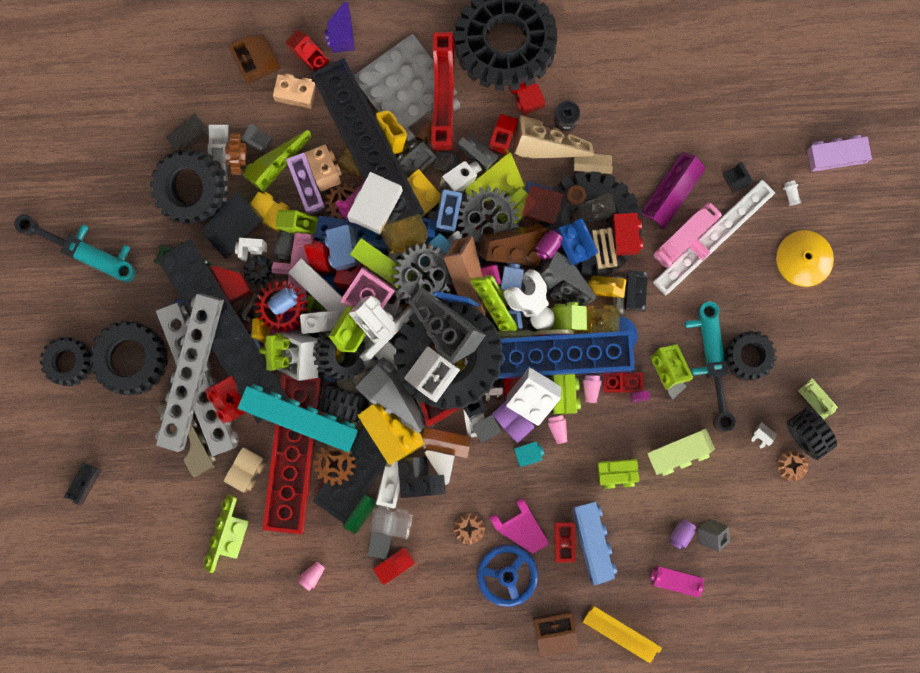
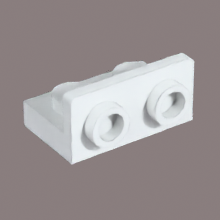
[235,238,268,262]
[300,310,340,334]

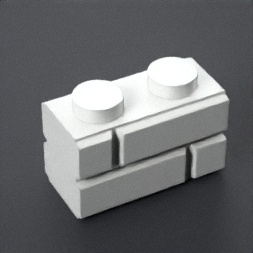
[349,296,396,343]

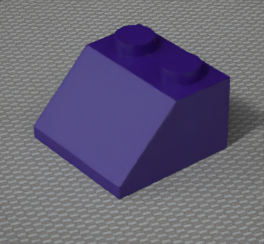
[325,2,355,53]

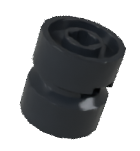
[554,101,580,131]

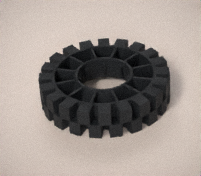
[454,0,557,91]
[538,171,643,277]
[393,300,503,410]

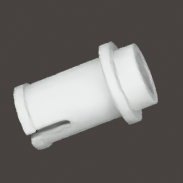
[783,181,801,206]

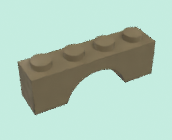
[157,403,216,477]

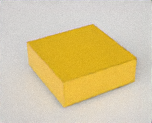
[251,318,270,344]

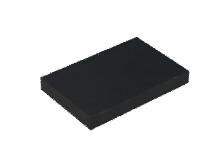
[200,191,264,259]

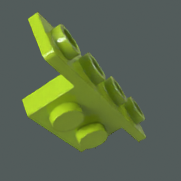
[470,275,517,331]
[203,494,249,573]

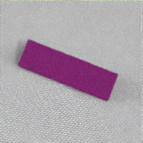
[641,152,706,229]

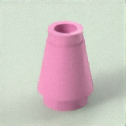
[583,375,602,403]
[547,414,568,444]
[297,561,325,591]

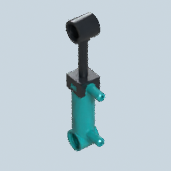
[14,214,137,283]
[684,301,736,432]

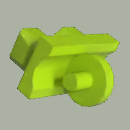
[259,333,289,371]

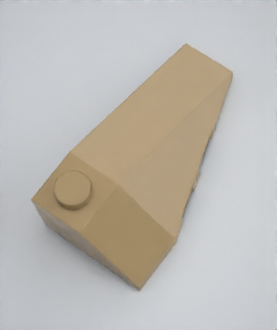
[514,115,594,158]

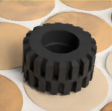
[313,331,366,379]
[724,331,777,381]
[40,337,93,387]
[317,384,370,422]
[787,407,837,460]

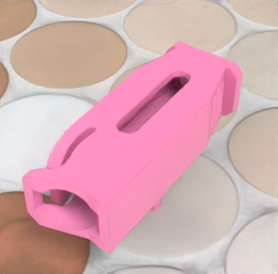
[653,202,722,269]
[272,233,316,308]

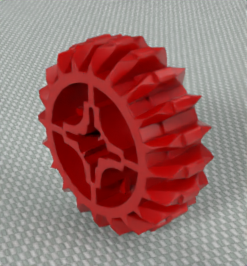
[255,280,308,333]

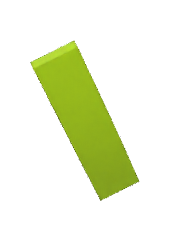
[350,238,425,288]

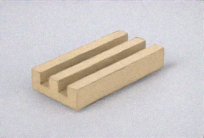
[592,228,617,269]

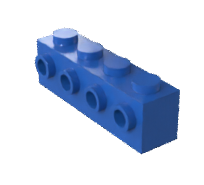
[314,216,396,255]

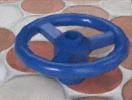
[476,545,538,607]

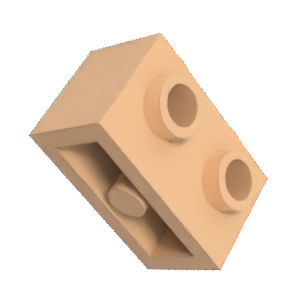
[273,74,316,109]
[305,144,342,192]

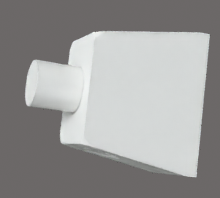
[438,161,482,193]

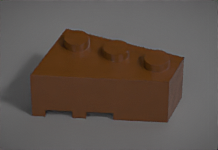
[478,223,547,266]

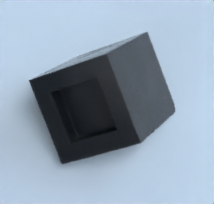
[722,162,753,194]

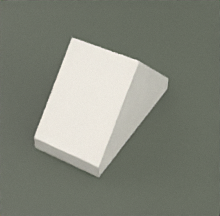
[424,450,455,485]

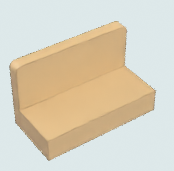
[573,154,613,177]

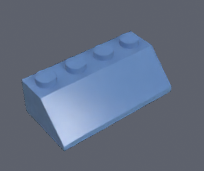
[572,502,617,585]

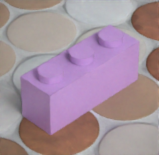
[807,135,872,172]
[286,153,326,216]

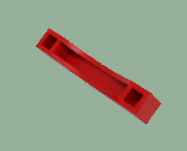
[431,32,455,151]

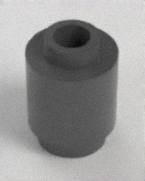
[274,232,295,261]

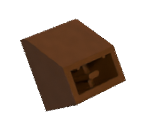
[228,35,281,85]
[533,611,578,658]

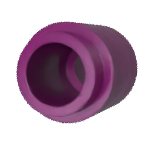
[535,230,563,260]

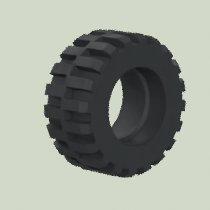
[150,150,228,224]
[89,320,168,396]

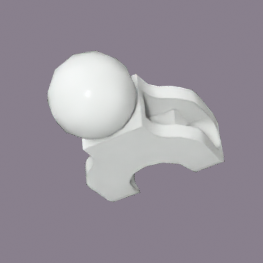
[504,270,555,330]

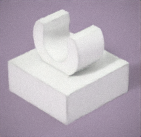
[751,422,776,448]

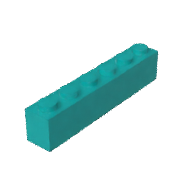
[238,384,358,453]

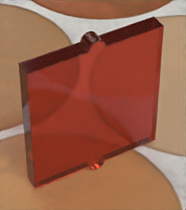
[522,185,563,224]

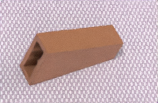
[444,236,487,315]

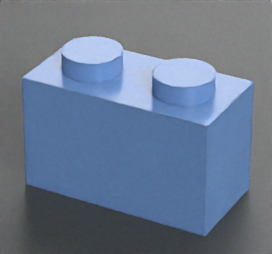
[435,189,462,234]
[325,225,361,271]
[499,262,524,290]

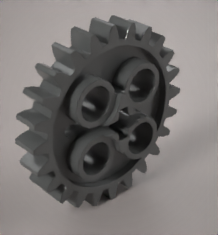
[457,186,519,248]
[391,243,453,304]

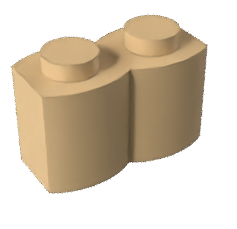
[224,447,266,493]

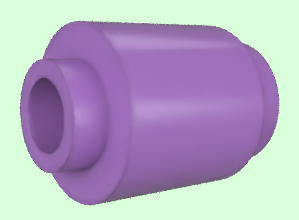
[669,519,696,549]

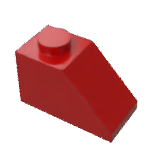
[373,547,415,585]

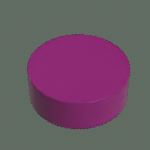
[630,391,651,403]

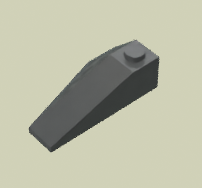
[410,287,486,364]
[355,357,426,433]

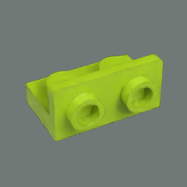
[329,306,366,352]
[651,344,693,390]

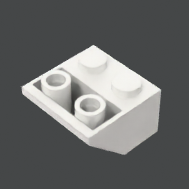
[404,346,460,402]

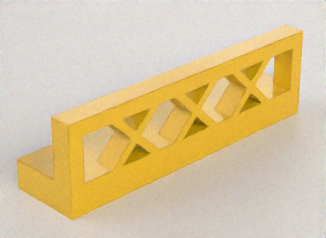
[582,605,662,663]

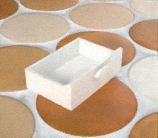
[347,172,403,234]

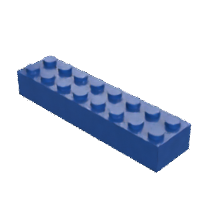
[498,331,635,379]

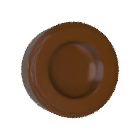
[566,185,586,205]

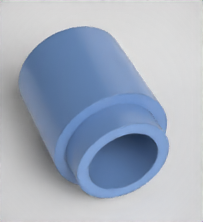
[268,287,298,315]

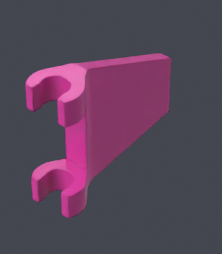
[489,498,549,554]

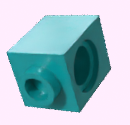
[514,442,544,467]

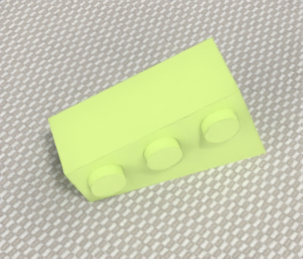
[647,428,715,476]

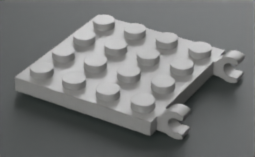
[354,33,460,143]

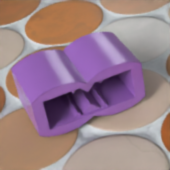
[491,400,534,443]

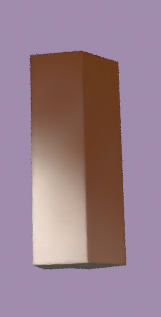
[420,427,471,458]

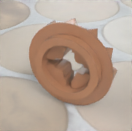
[777,450,809,481]
[454,513,485,545]

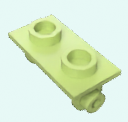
[798,378,838,419]

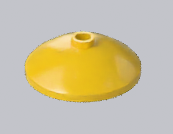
[776,230,834,287]

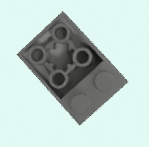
[535,251,596,306]

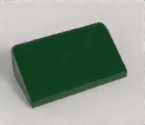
[343,495,377,534]

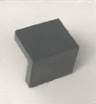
[241,123,272,154]
[473,415,502,443]
[698,519,730,552]
[368,533,392,559]

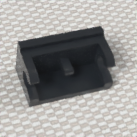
[624,270,648,312]
[64,461,102,505]

